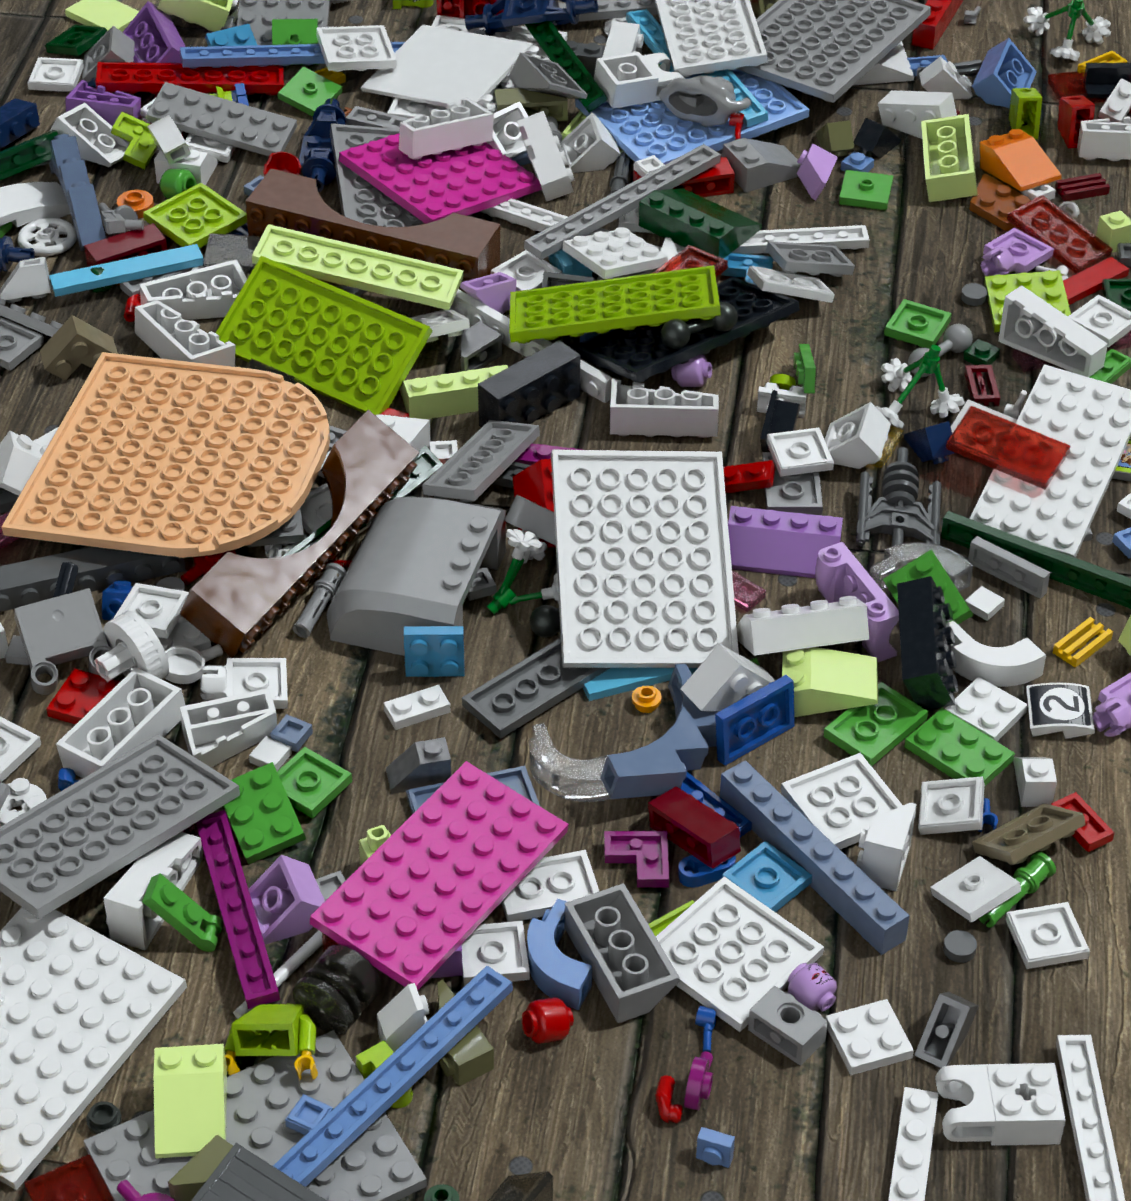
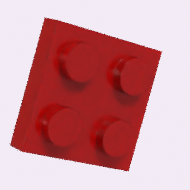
[46,668,121,725]

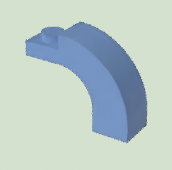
[527,898,592,1010]

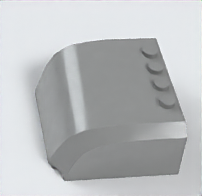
[326,496,506,656]

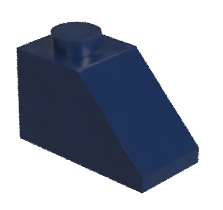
[903,421,957,464]

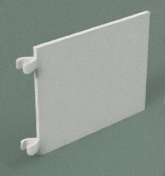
[361,25,541,112]

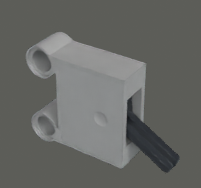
[14,562,112,695]

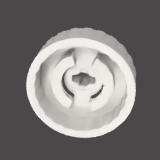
[94,611,169,682]

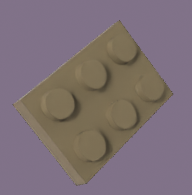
[972,803,1086,865]

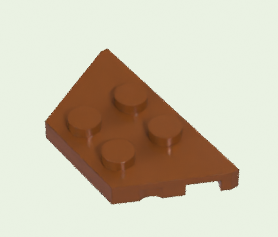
[969,173,1056,231]

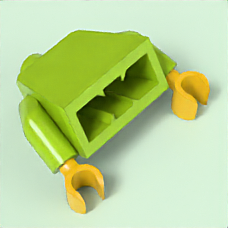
[224,1003,318,1080]

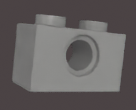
[748,986,828,1066]

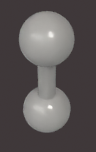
[908,324,973,377]

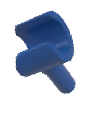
[58,768,79,791]
[978,798,998,832]
[695,1006,716,1052]

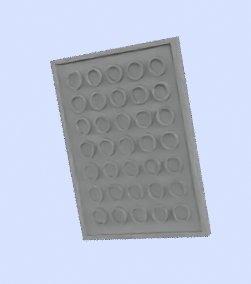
[737,0,931,103]
[83,1030,427,1201]

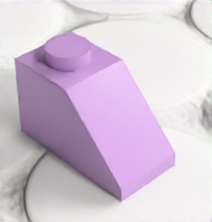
[797,144,838,200]
[460,272,516,314]

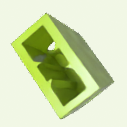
[1009,88,1042,139]

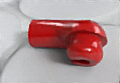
[655,1075,683,1124]

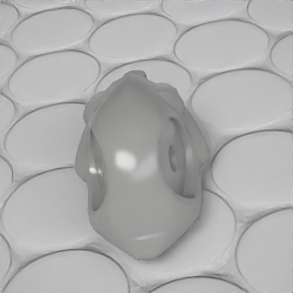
[659,75,751,127]

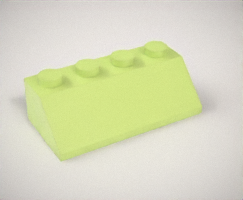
[399,365,508,419]

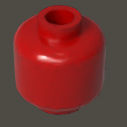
[521,997,574,1044]

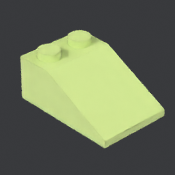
[782,647,878,717]
[153,1044,227,1158]

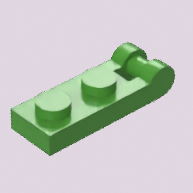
[142,873,224,952]

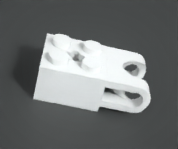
[594,52,685,109]
[935,1063,1065,1145]

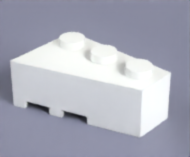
[517,111,575,202]
[680,643,775,711]

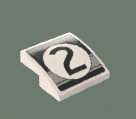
[1026,683,1095,739]

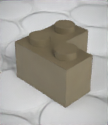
[40,315,118,381]

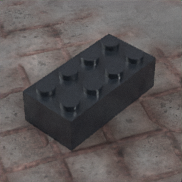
[478,340,581,427]
[897,576,958,711]

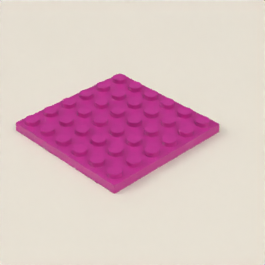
[338,133,542,224]

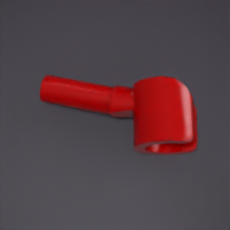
[729,112,744,140]

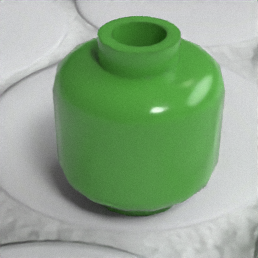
[160,168,197,199]

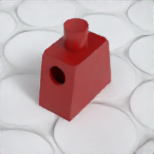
[1057,95,1095,148]

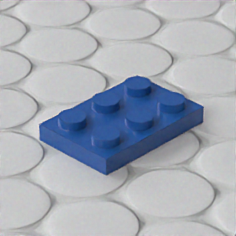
[715,675,795,765]

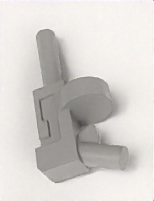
[98,203,144,234]

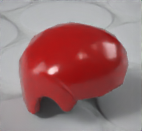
[263,152,301,177]

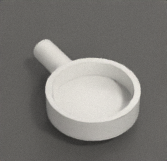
[165,644,223,684]

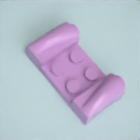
[815,542,899,662]

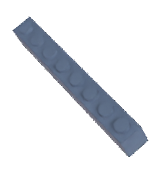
[720,760,910,955]

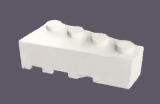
[139,259,247,320]
[998,285,1108,377]
[610,379,719,438]
[103,832,204,950]

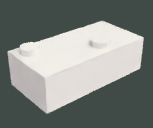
[56,667,186,778]

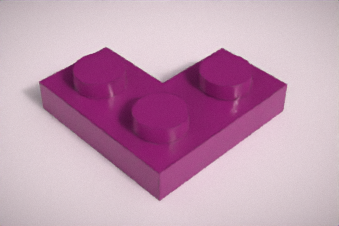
[604,831,669,888]

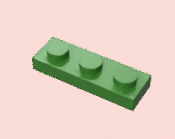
[793,344,816,393]

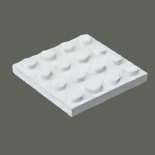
[656,877,824,1032]

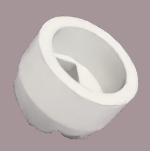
[1058,201,1080,222]

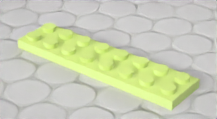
[252,224,464,310]

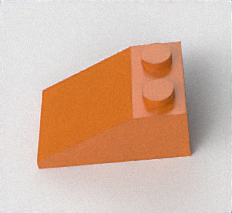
[980,129,1061,191]

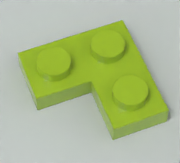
[111,112,157,170]

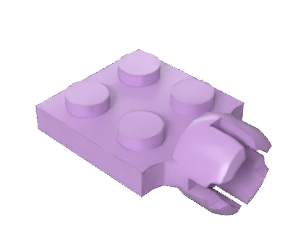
[981,228,1054,276]
[1093,673,1131,737]

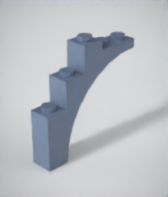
[49,134,106,251]
[600,664,719,799]

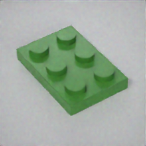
[883,549,973,624]
[823,682,928,767]
[904,707,1015,786]
[223,762,306,865]

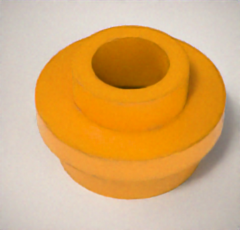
[632,686,662,713]

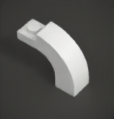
[147,115,191,165]
[949,621,1046,687]

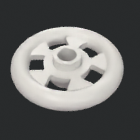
[17,218,77,257]

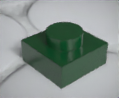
[963,339,1000,365]

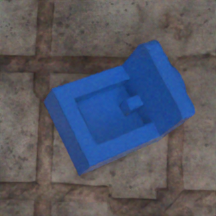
[102,581,133,620]

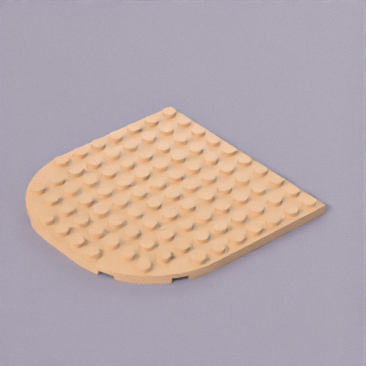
[2,352,330,558]

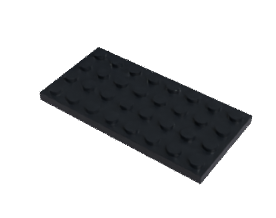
[573,277,800,383]

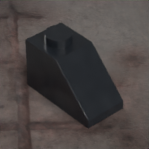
[853,118,901,158]

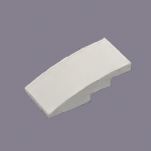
[0,182,71,227]

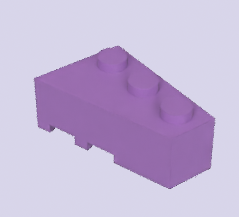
[65,80,142,126]

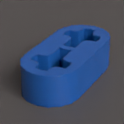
[678,855,736,888]

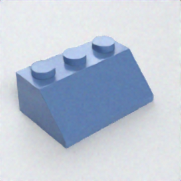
[972,38,1037,108]

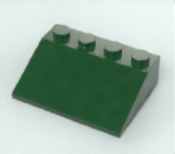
[639,188,762,263]

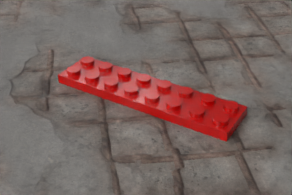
[96,62,284,95]

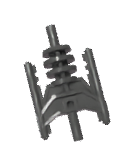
[856,447,941,560]

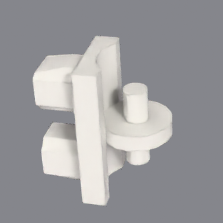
[757,382,807,418]

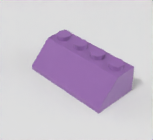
[122,1,186,63]
[728,506,843,578]

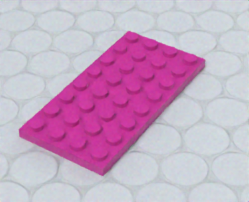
[309,761,569,991]

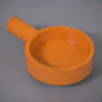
[117,190,154,219]

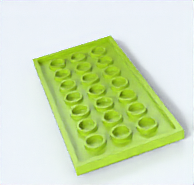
[216,256,433,415]
[509,265,721,344]

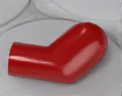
[124,293,141,322]

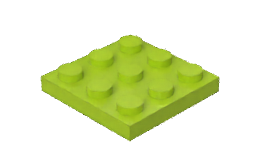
[143,183,247,248]
[984,270,1071,332]

